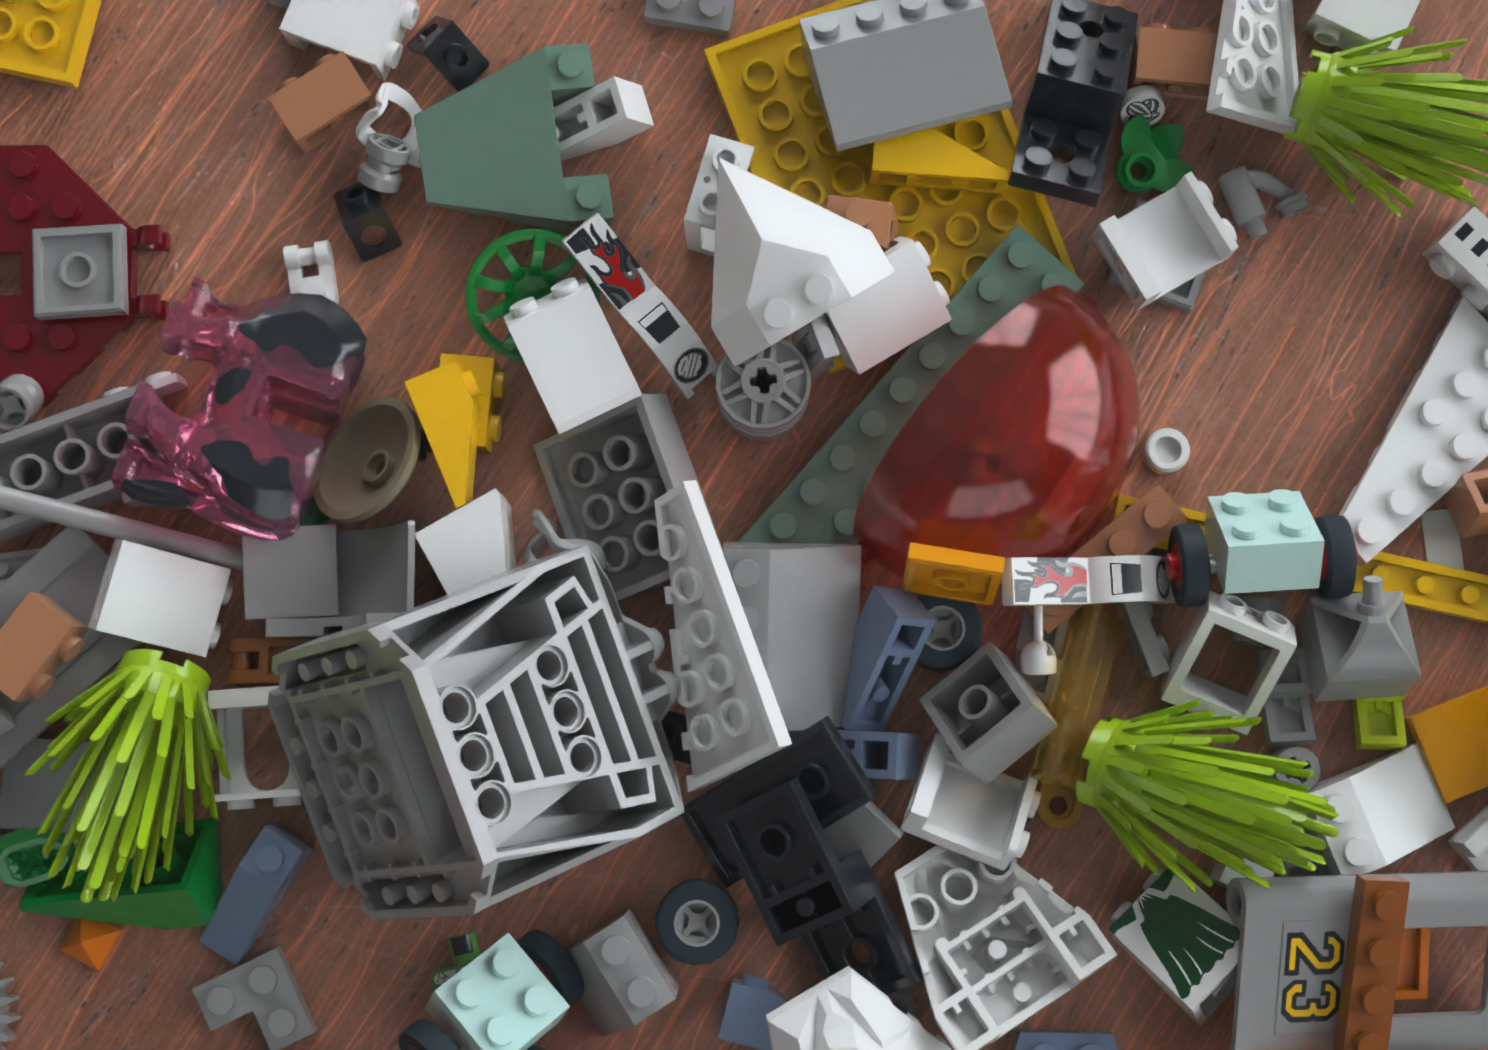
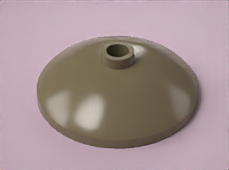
[313,397,421,523]

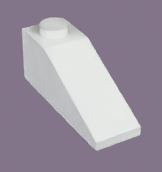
[553,76,654,161]

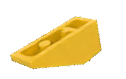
[870,128,1008,194]
[404,360,482,509]

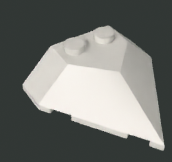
[711,158,895,367]

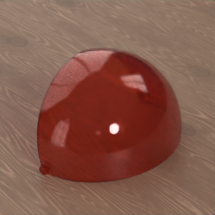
[853,285,1140,588]

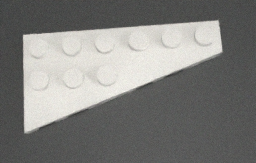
[1206,0,1299,134]
[1339,296,1488,566]
[654,480,792,792]

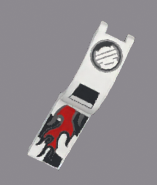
[561,213,718,399]
[1001,555,1175,606]

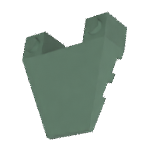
[414,43,614,235]

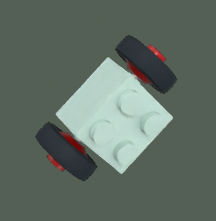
[1165,489,1358,607]
[398,929,584,1050]

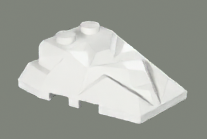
[894,845,1118,1050]
[766,966,952,1050]

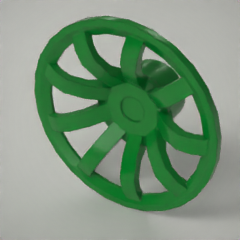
[465,228,600,362]

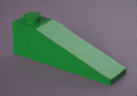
[18,818,223,929]

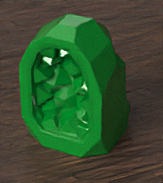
[0,827,76,888]

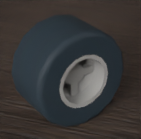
[902,594,984,671]
[655,878,739,965]

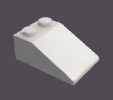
[1304,743,1455,875]

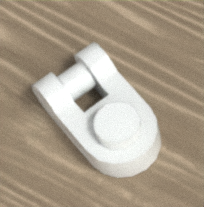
[283,240,339,305]

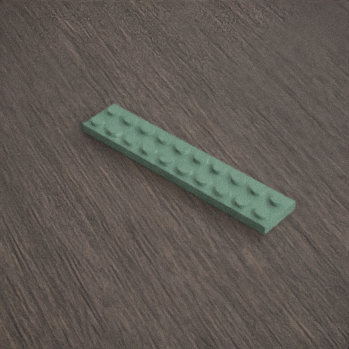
[738,224,1085,544]

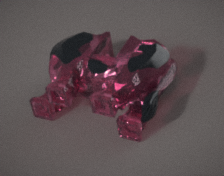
[111,277,367,541]

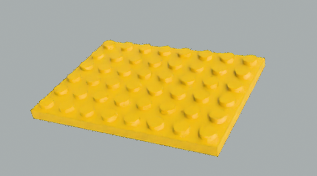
[704,0,1077,375]

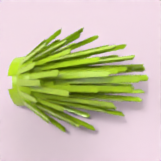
[1283,25,1488,218]
[24,649,231,903]
[1076,698,1339,894]

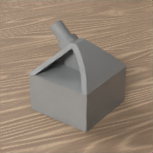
[1297,575,1422,702]
[919,641,1060,784]

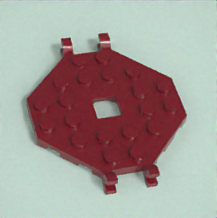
[0,145,170,407]

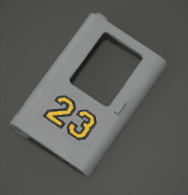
[1226,870,1488,1050]

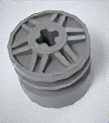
[716,339,811,441]

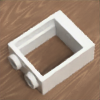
[1161,590,1297,735]

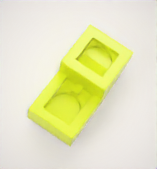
[1353,694,1407,750]

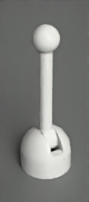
[1020,606,1057,675]

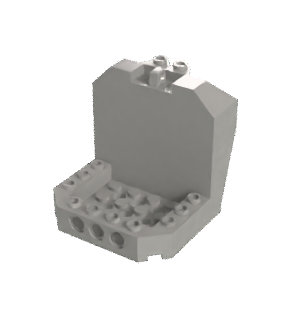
[268,544,685,920]

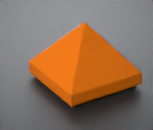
[59,918,123,971]

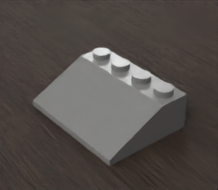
[799,0,1012,152]
[533,394,723,603]
[723,542,861,732]

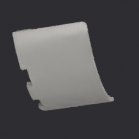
[265,520,415,638]

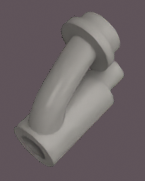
[1216,166,1309,241]

